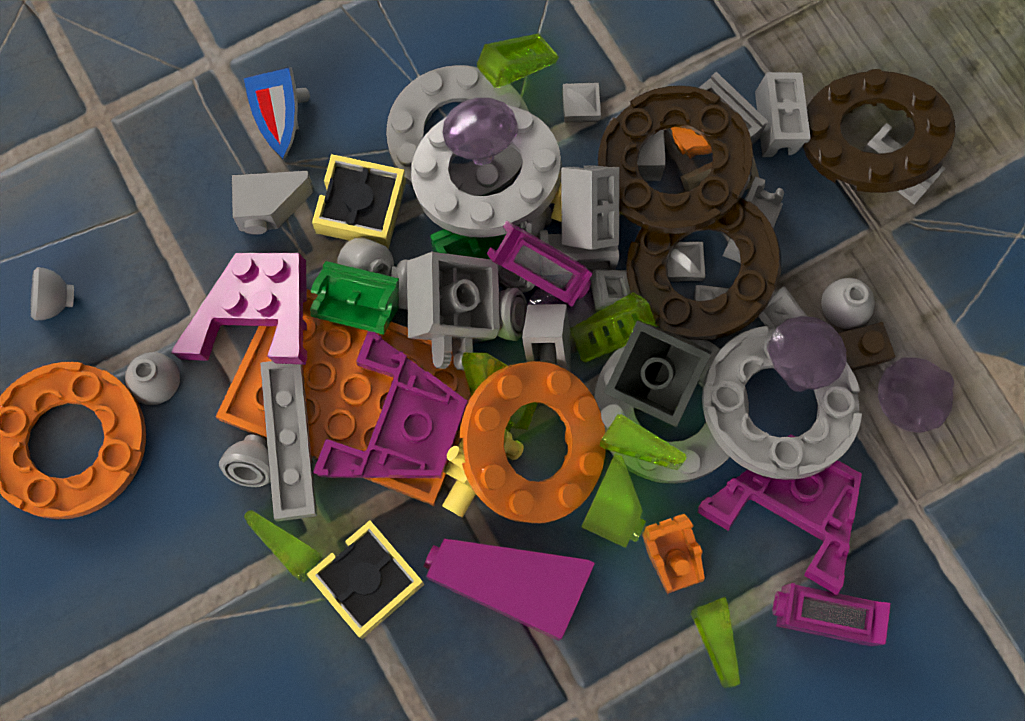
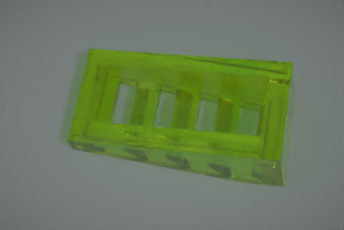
[477,33,559,88]
[570,292,657,362]
[599,414,687,471]
[244,510,321,583]
[690,596,740,688]

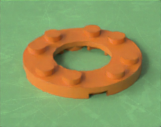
[459,361,606,523]
[0,362,146,519]

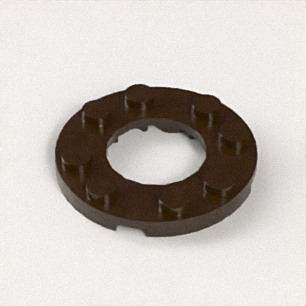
[802,69,956,193]
[598,86,753,234]
[626,190,782,340]

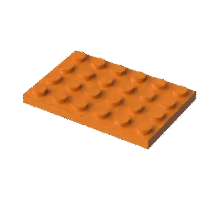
[216,289,493,506]

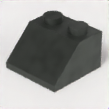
[604,320,712,427]

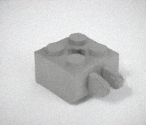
[407,252,500,370]

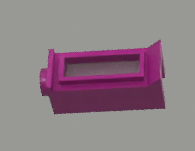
[487,220,593,307]
[772,583,891,646]

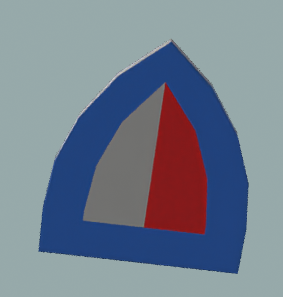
[244,67,310,159]

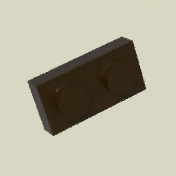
[821,322,896,371]

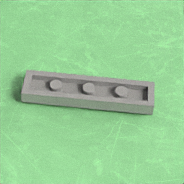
[260,361,317,522]

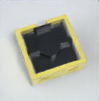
[312,154,406,249]
[307,520,425,639]

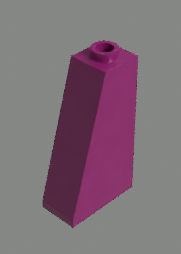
[424,539,595,641]

